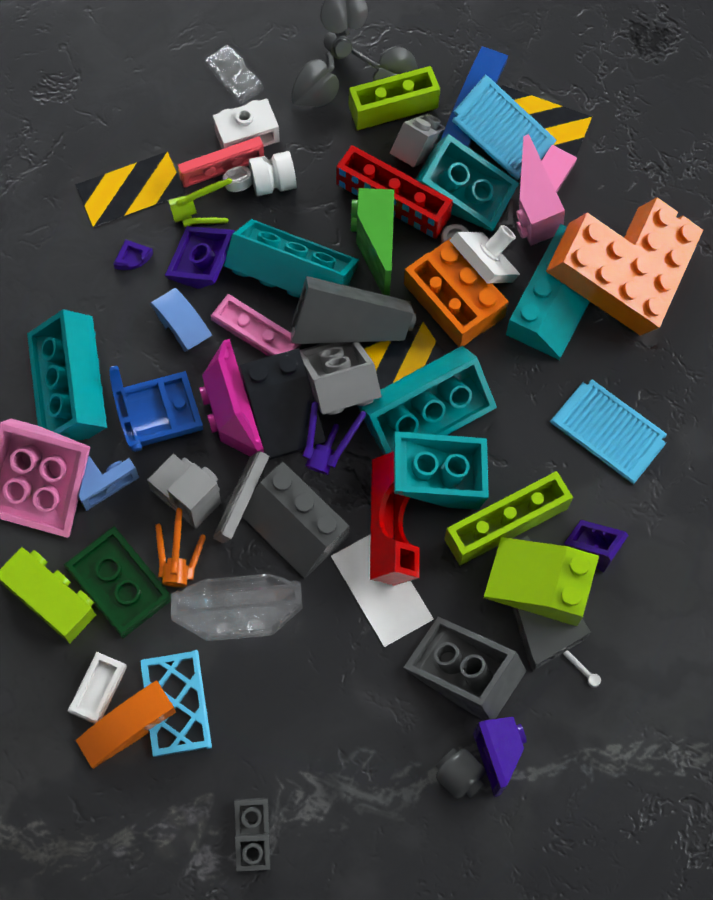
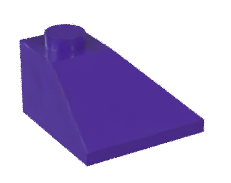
[473,717,527,797]

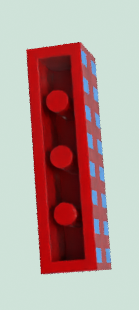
[336,145,453,239]

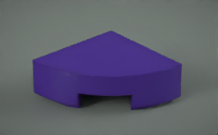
[114,239,154,270]

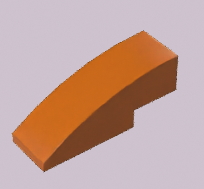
[75,680,176,769]

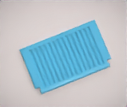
[452,74,557,180]
[550,379,667,485]

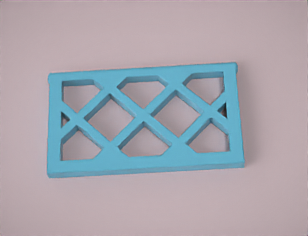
[140,650,212,757]

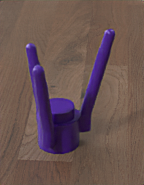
[303,402,366,475]

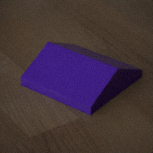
[165,226,235,289]

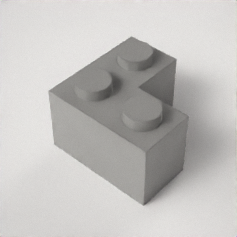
[147,453,221,529]

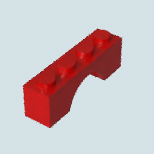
[370,451,420,586]

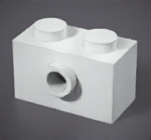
[213,98,280,149]

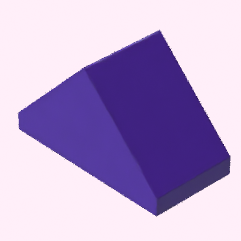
[564,520,629,573]

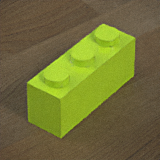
[349,66,440,130]
[0,547,96,644]

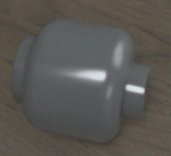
[435,748,485,798]

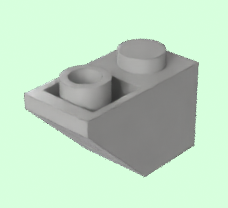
[390,114,445,167]

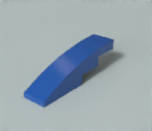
[440,46,508,148]

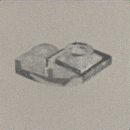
[204,45,264,105]

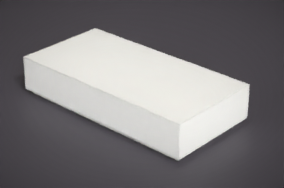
[68,652,127,724]

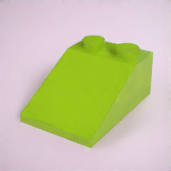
[483,537,599,626]

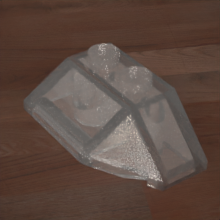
[171,574,303,641]

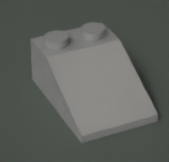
[299,342,382,415]

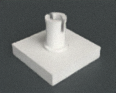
[449,225,520,284]

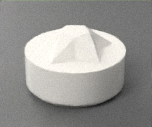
[223,166,253,192]

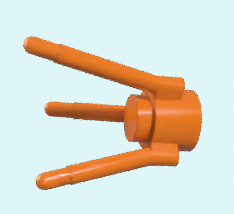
[155,508,206,587]

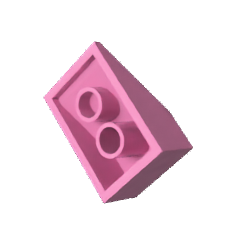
[516,134,565,246]

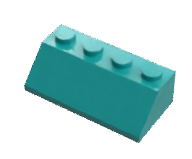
[224,219,359,298]
[506,224,590,360]
[27,309,107,441]
[358,346,497,455]

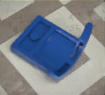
[109,366,203,452]

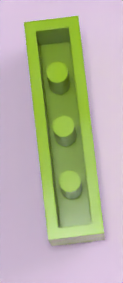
[444,471,573,566]

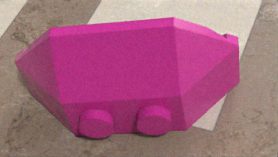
[199,339,264,456]

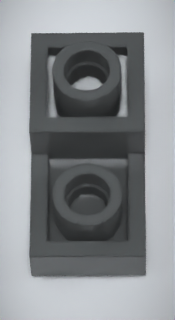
[234,798,271,872]

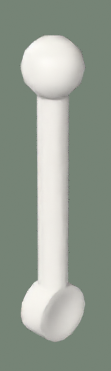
[563,650,601,687]

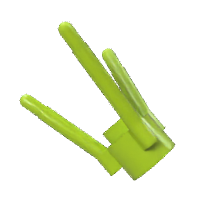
[168,178,232,227]

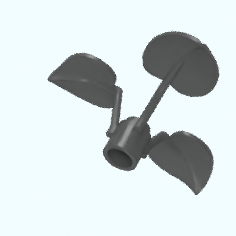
[291,0,418,107]

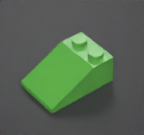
[351,188,394,296]

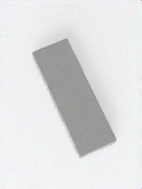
[213,451,270,543]

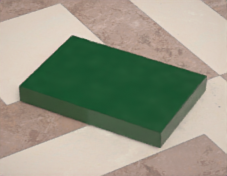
[64,526,173,639]

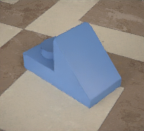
[78,456,139,511]

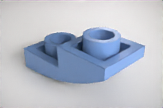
[150,288,212,352]

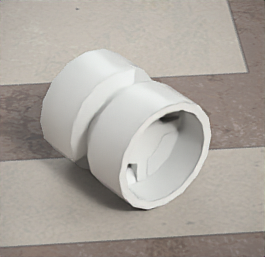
[249,151,297,197]

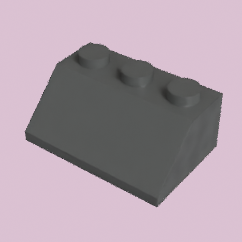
[242,462,349,579]

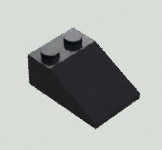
[240,348,326,460]

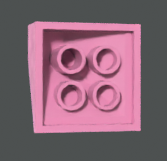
[0,419,90,538]

